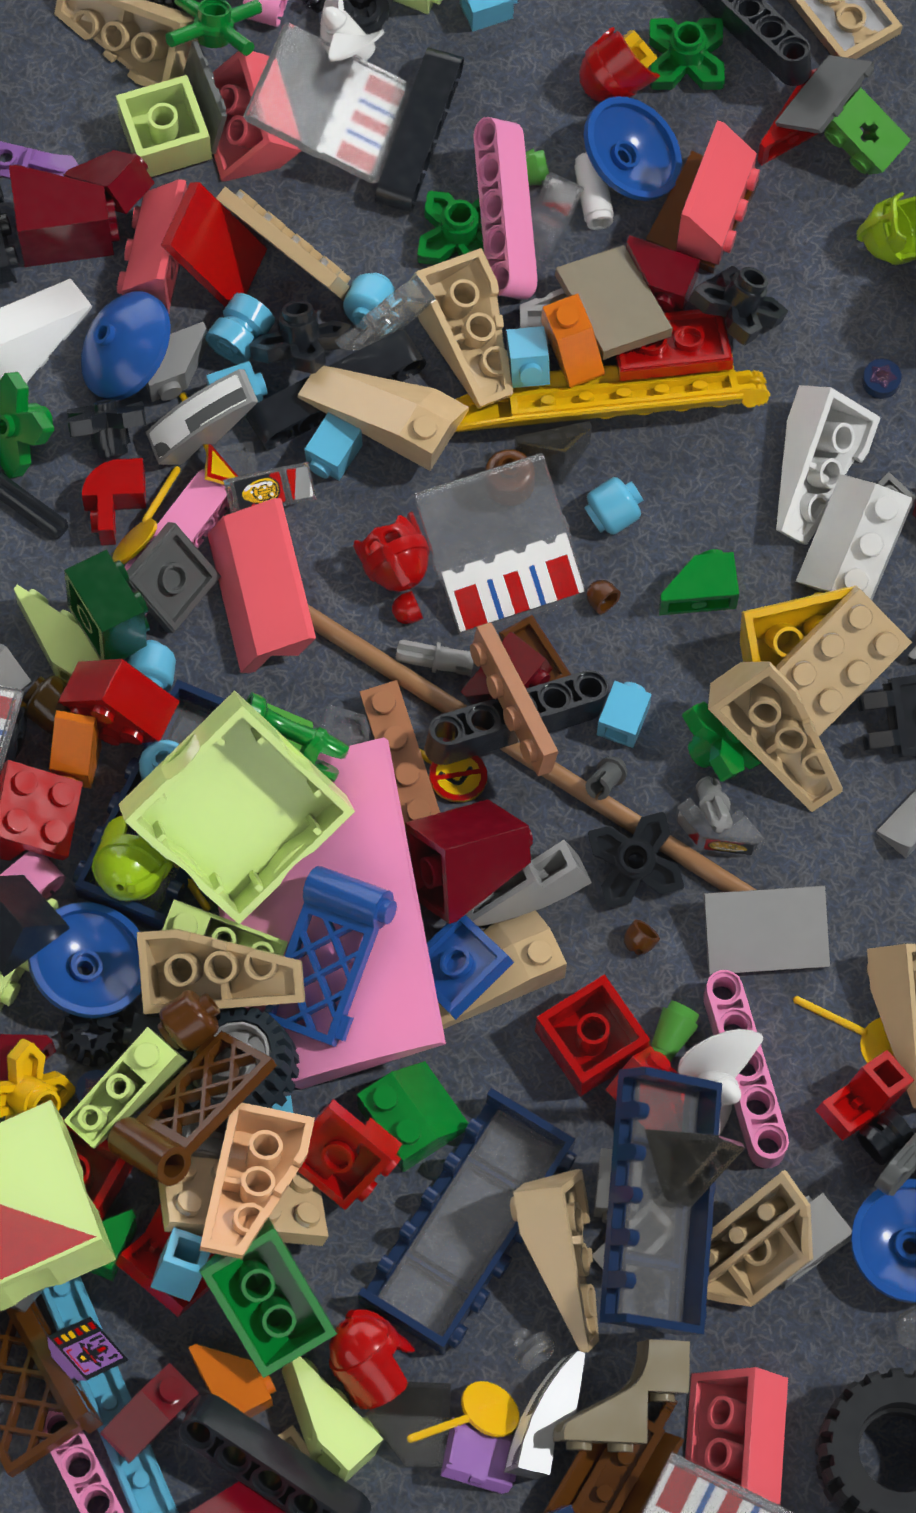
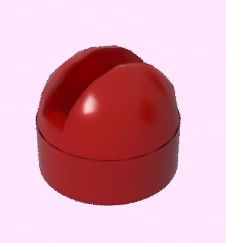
[392,590,424,624]

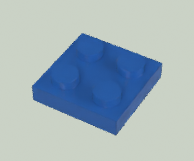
[427,915,514,1020]

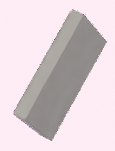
[703,886,830,974]

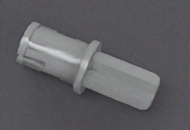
[396,640,473,677]
[695,776,733,833]

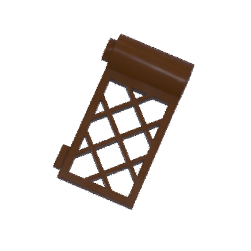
[108,1030,277,1186]

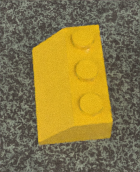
[740,585,856,667]

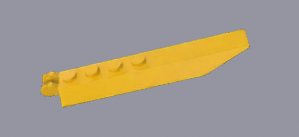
[455,355,770,432]

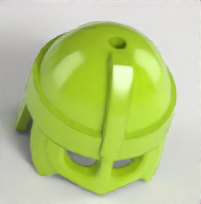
[857,192,916,265]
[92,816,174,901]

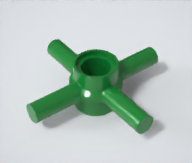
[165,0,262,56]

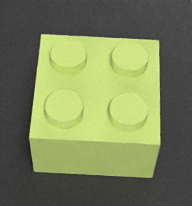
[116,75,212,177]

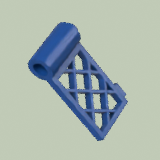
[264,866,397,1047]

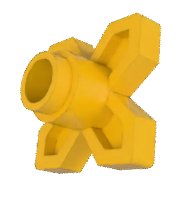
[0,1039,76,1120]

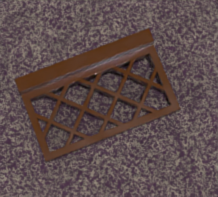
[0,1301,103,1478]

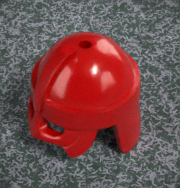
[579,27,660,102]
[353,511,430,592]
[329,1309,415,1410]

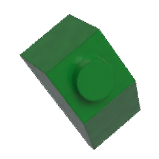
[659,549,739,616]

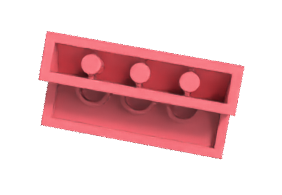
[207,498,316,673]

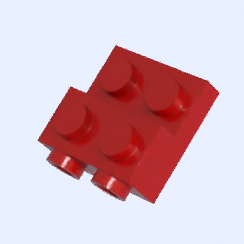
[298,1099,402,1210]

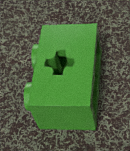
[824,87,911,175]

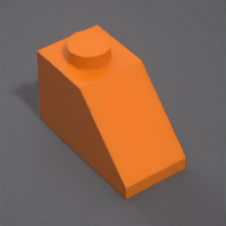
[541,293,605,389]
[49,710,102,789]
[188,1344,276,1418]

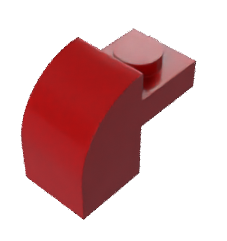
[82,458,146,546]
[815,1050,915,1141]

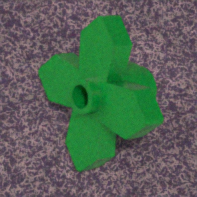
[649,18,725,90]
[417,191,484,265]
[0,372,54,478]
[682,702,762,782]

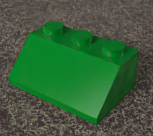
[199,1217,337,1378]

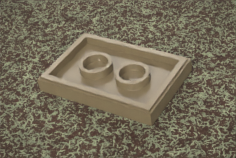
[555,245,673,360]

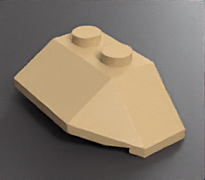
[707,1170,813,1307]

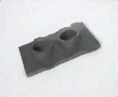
[182,40,227,154]
[775,55,875,134]

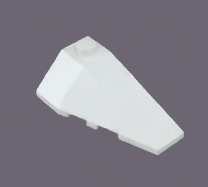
[0,278,92,384]
[776,385,881,545]

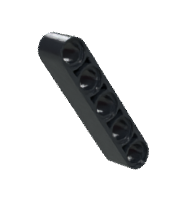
[697,0,811,86]
[375,47,464,212]
[246,330,427,450]
[424,670,609,765]
[179,1393,372,1513]

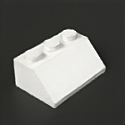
[796,474,912,600]

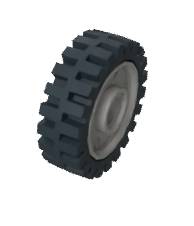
[176,1007,300,1131]

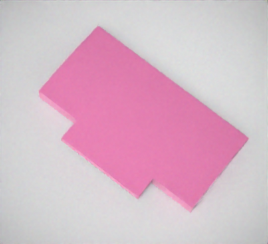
[218,737,446,1089]

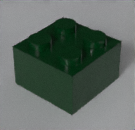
[64,549,150,660]

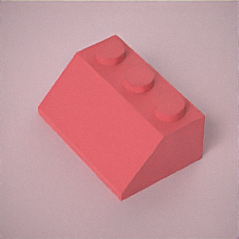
[213,51,302,182]
[676,121,760,265]
[117,179,187,314]
[684,1367,788,1506]

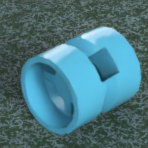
[205,293,275,365]

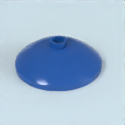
[584,96,682,201]
[81,291,170,400]
[28,902,142,1018]
[851,1179,916,1304]

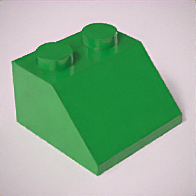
[357,1061,469,1173]

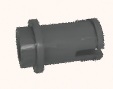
[585,756,627,800]

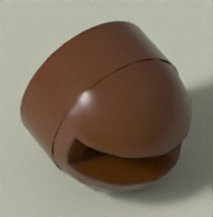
[587,580,621,614]
[624,919,660,955]

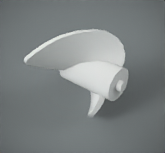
[320,0,384,64]
[678,1029,763,1135]

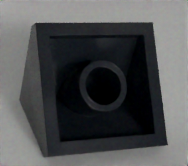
[0,875,70,977]

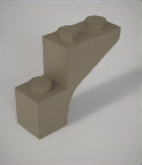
[553,1339,690,1453]

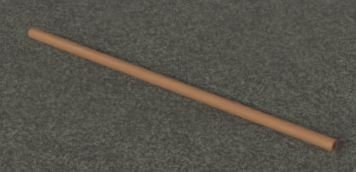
[308,604,756,892]

